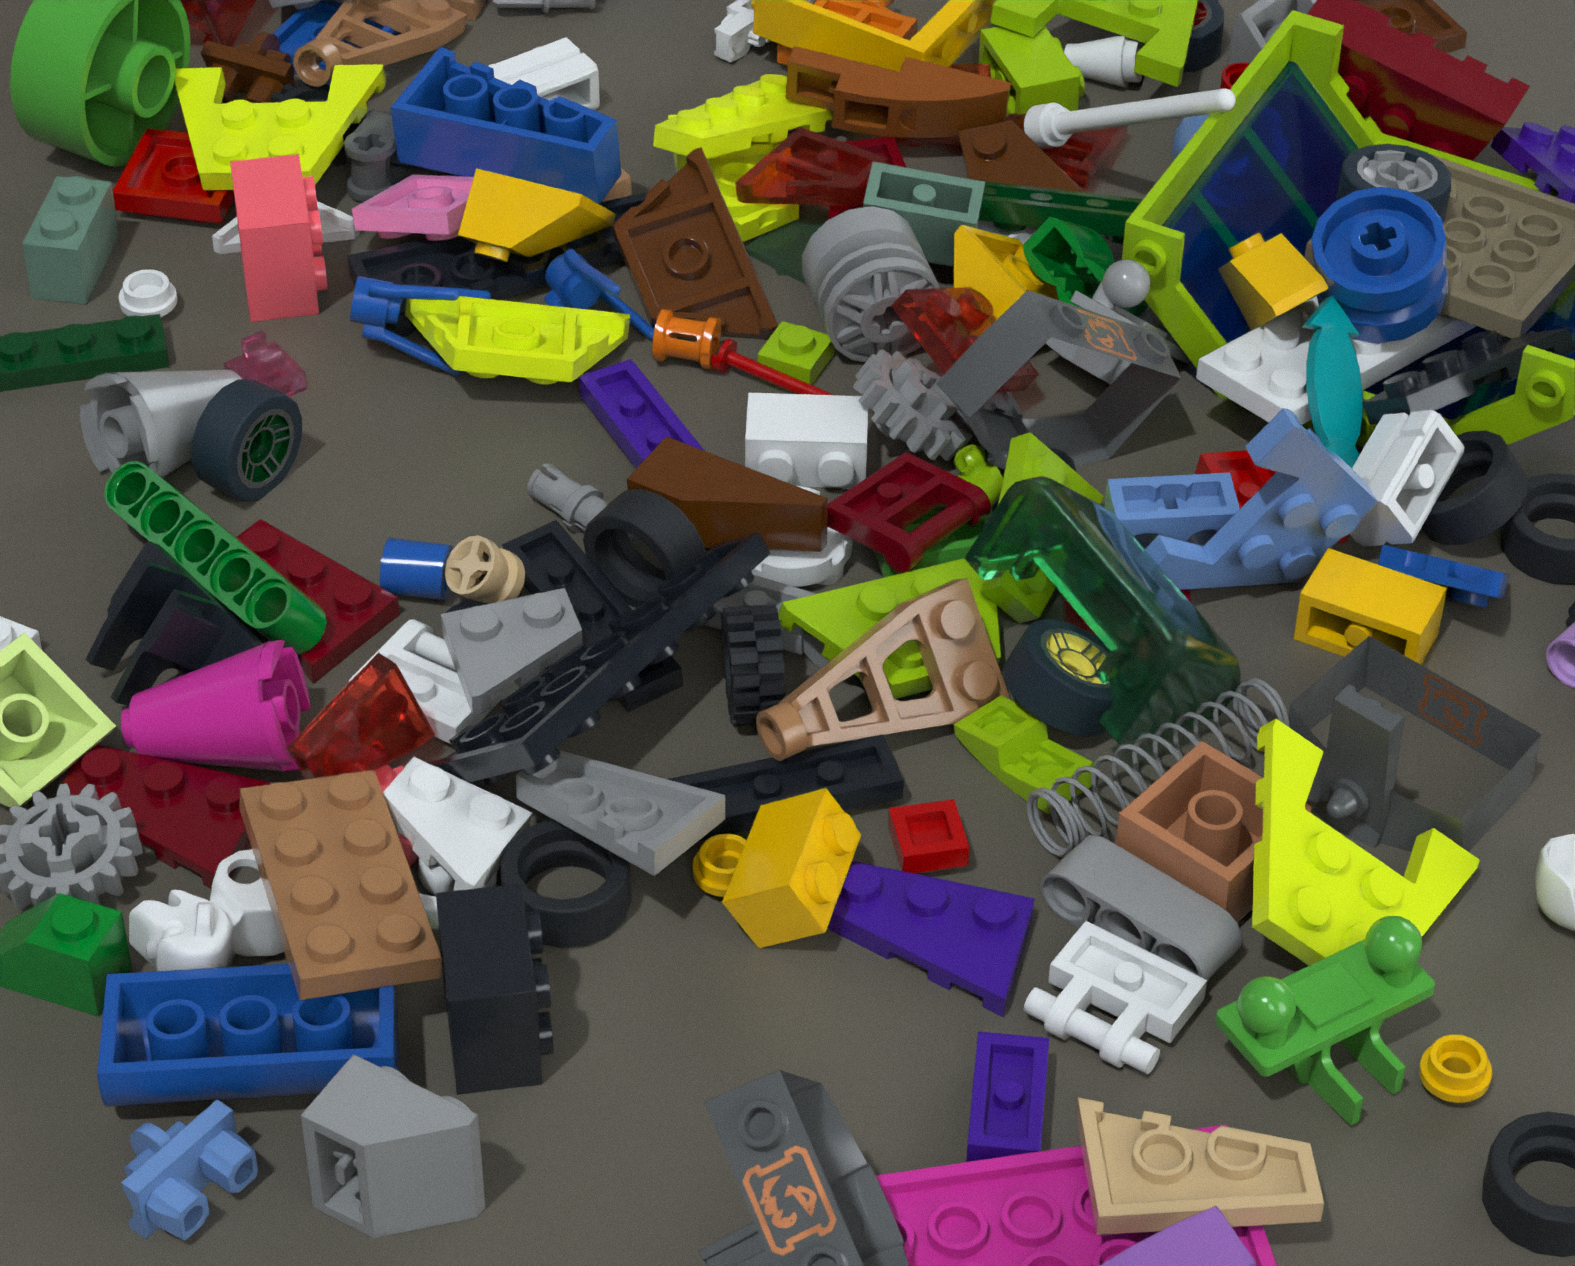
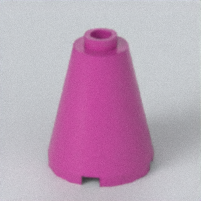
[121,640,312,772]

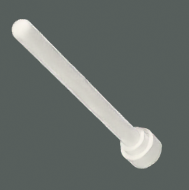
[1024,89,1236,149]

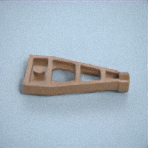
[293,0,467,87]
[756,578,1010,761]

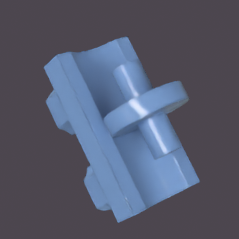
[121,1099,258,1240]

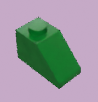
[0,893,132,1017]

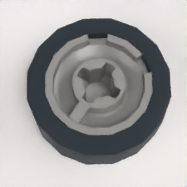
[1337,144,1451,222]

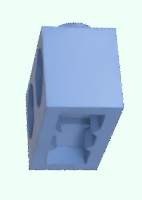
[1102,473,1240,570]

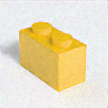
[1293,548,1447,665]
[722,788,862,948]

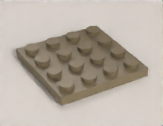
[1305,154,1575,338]

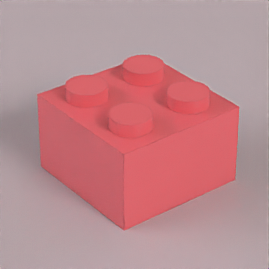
[230,154,328,322]

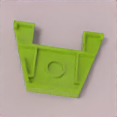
[990,0,1199,87]

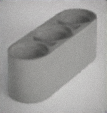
[1040,835,1243,981]

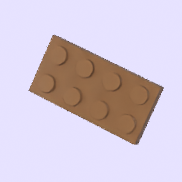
[240,770,442,1000]

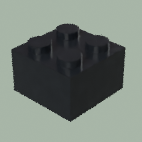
[436,883,554,1095]

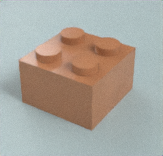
[1116,741,1312,923]

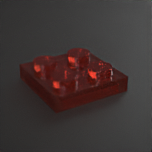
[892,287,1039,393]

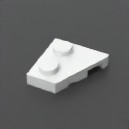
[383,757,532,891]

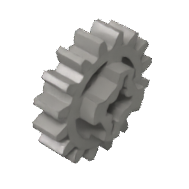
[853,349,974,461]
[0,783,143,910]

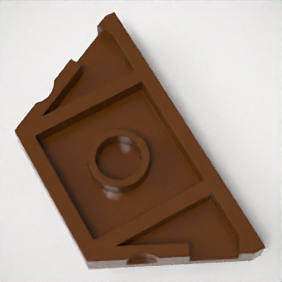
[613,147,778,340]

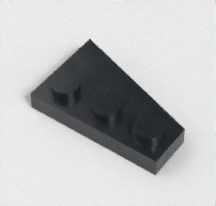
[1362,328,1575,425]

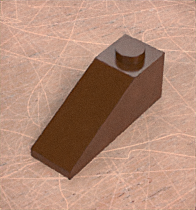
[627,436,828,552]

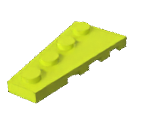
[653,74,833,159]

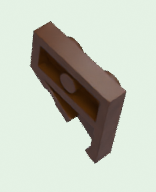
[958,120,1082,192]

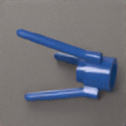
[544,249,654,341]
[350,276,491,376]

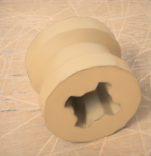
[445,535,525,604]

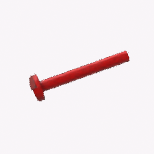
[710,338,834,395]

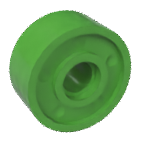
[10,0,190,167]

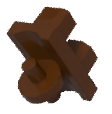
[201,32,297,104]

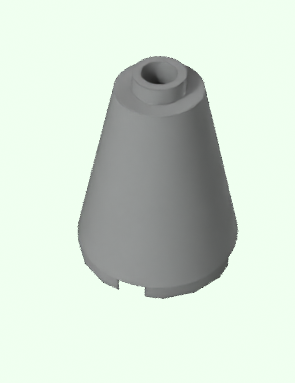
[80,369,242,478]

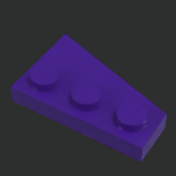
[827,861,1035,1018]

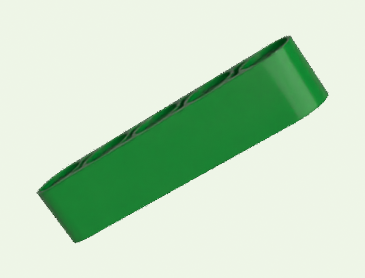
[104,461,327,654]

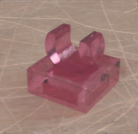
[224,331,307,397]

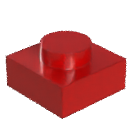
[888,799,970,873]

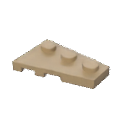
[1076,1097,1324,1235]

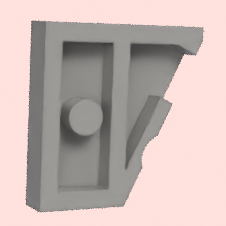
[441,588,583,716]

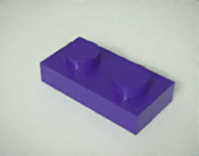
[966,1031,1049,1162]

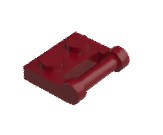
[827,452,991,573]

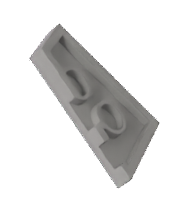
[516,750,725,876]

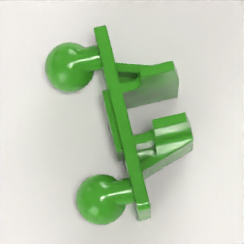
[1215,916,1435,1125]

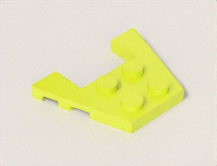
[174,64,386,190]
[1252,719,1480,966]

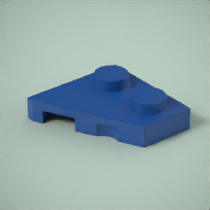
[1378,545,1509,608]

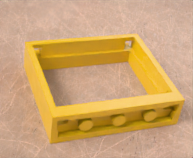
[750,0,997,72]

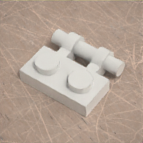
[1024,921,1207,1074]

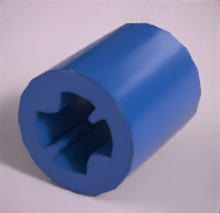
[380,538,453,601]

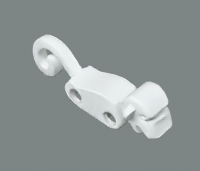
[129,849,497,971]

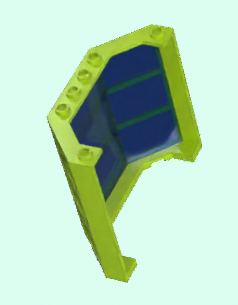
[1122,10,1575,447]

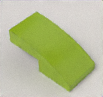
[953,695,1094,814]

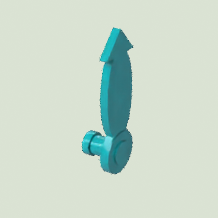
[1302,295,1363,468]

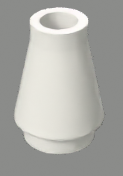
[1064,35,1143,88]

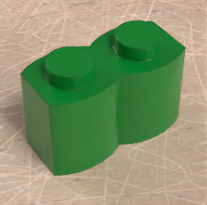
[1023,217,1149,317]

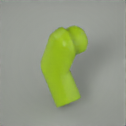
[954,444,1003,508]

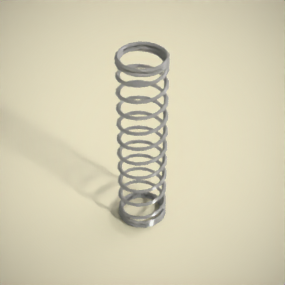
[1027,678,1290,857]

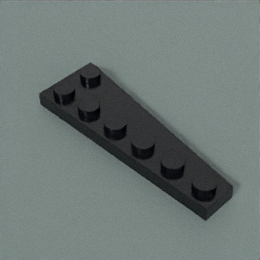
[347,192,647,337]

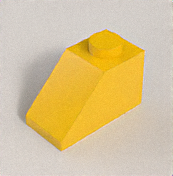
[1218,232,1329,331]

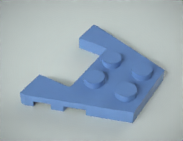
[1123,408,1378,592]

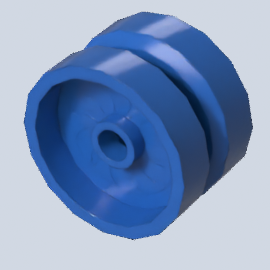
[1311,187,1448,343]

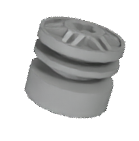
[802,206,944,362]

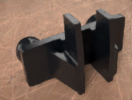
[85,542,261,706]

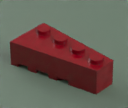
[1306,0,1530,161]

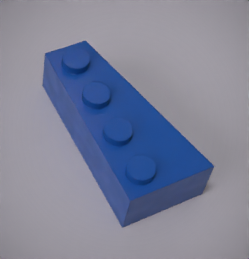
[390,46,622,205]

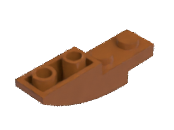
[786,46,1011,138]

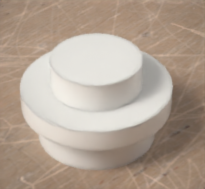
[119,269,177,318]

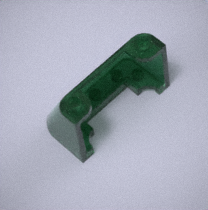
[964,476,1241,744]

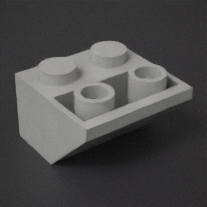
[301,1054,485,1238]

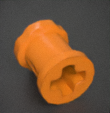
[652,309,721,370]

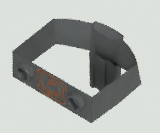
[936,290,1181,469]
[1289,636,1542,852]
[699,1070,909,1266]

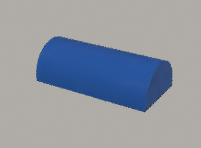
[97,964,399,1107]

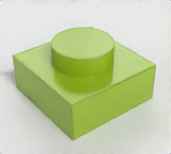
[757,321,835,385]

